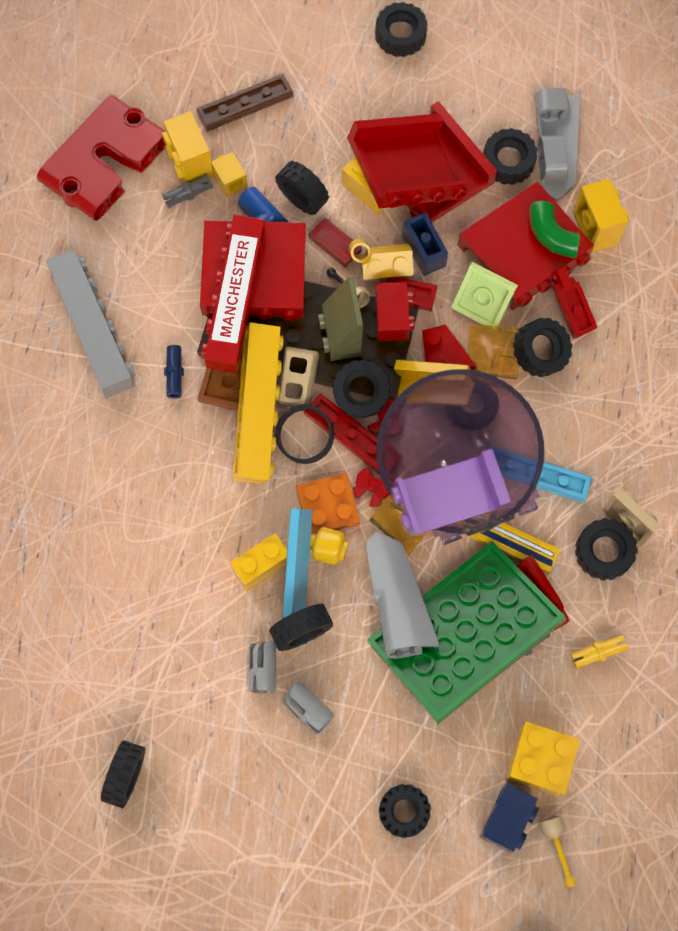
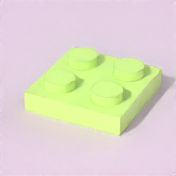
[451,262,518,331]

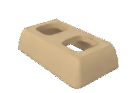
[277,347,319,407]

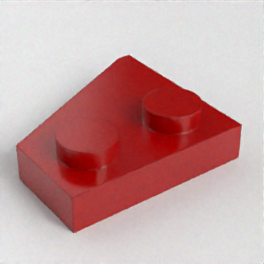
[422,324,477,370]

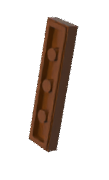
[196,74,294,132]

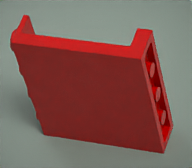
[406,101,497,223]
[347,113,474,209]
[457,181,594,310]
[200,221,306,320]

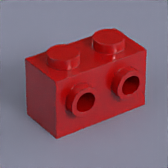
[375,282,414,341]

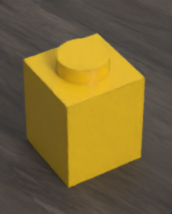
[211,152,248,197]

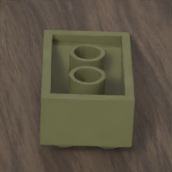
[318,276,363,361]

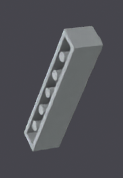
[46,249,135,398]

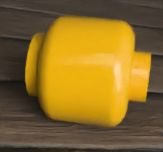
[310,527,349,566]

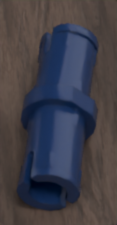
[164,345,184,399]

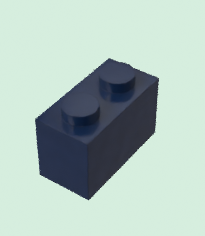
[402,212,448,276]
[480,783,539,853]

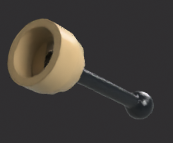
[326,267,370,308]

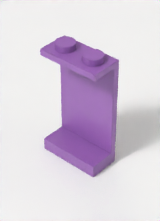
[391,449,511,537]

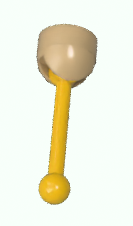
[539,816,576,888]

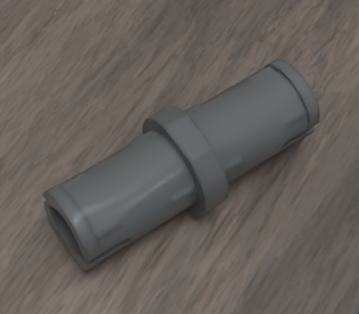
[162,174,213,208]

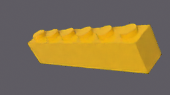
[232,323,283,485]

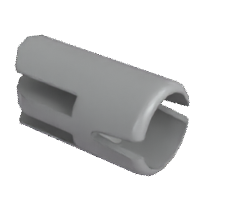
[248,641,276,694]
[283,682,334,734]

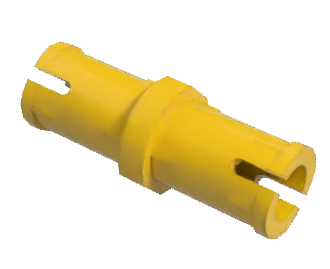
[570,634,628,669]

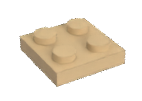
[602,487,661,546]

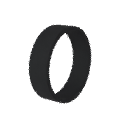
[275,405,334,464]

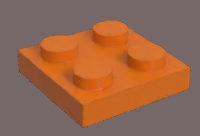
[296,473,360,534]

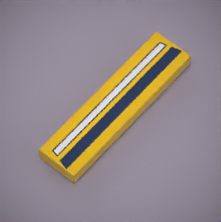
[452,514,560,575]

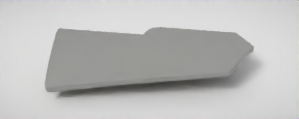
[534,88,580,201]
[365,531,439,659]

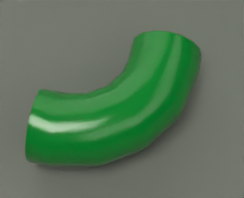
[529,201,580,258]

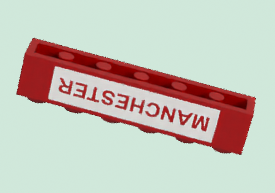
[201,214,265,373]

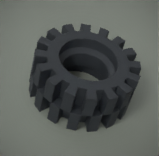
[379,784,431,838]

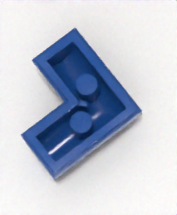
[238,186,288,222]

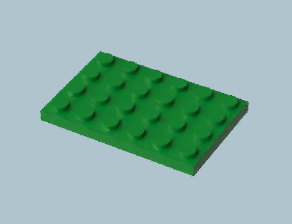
[367,541,565,724]

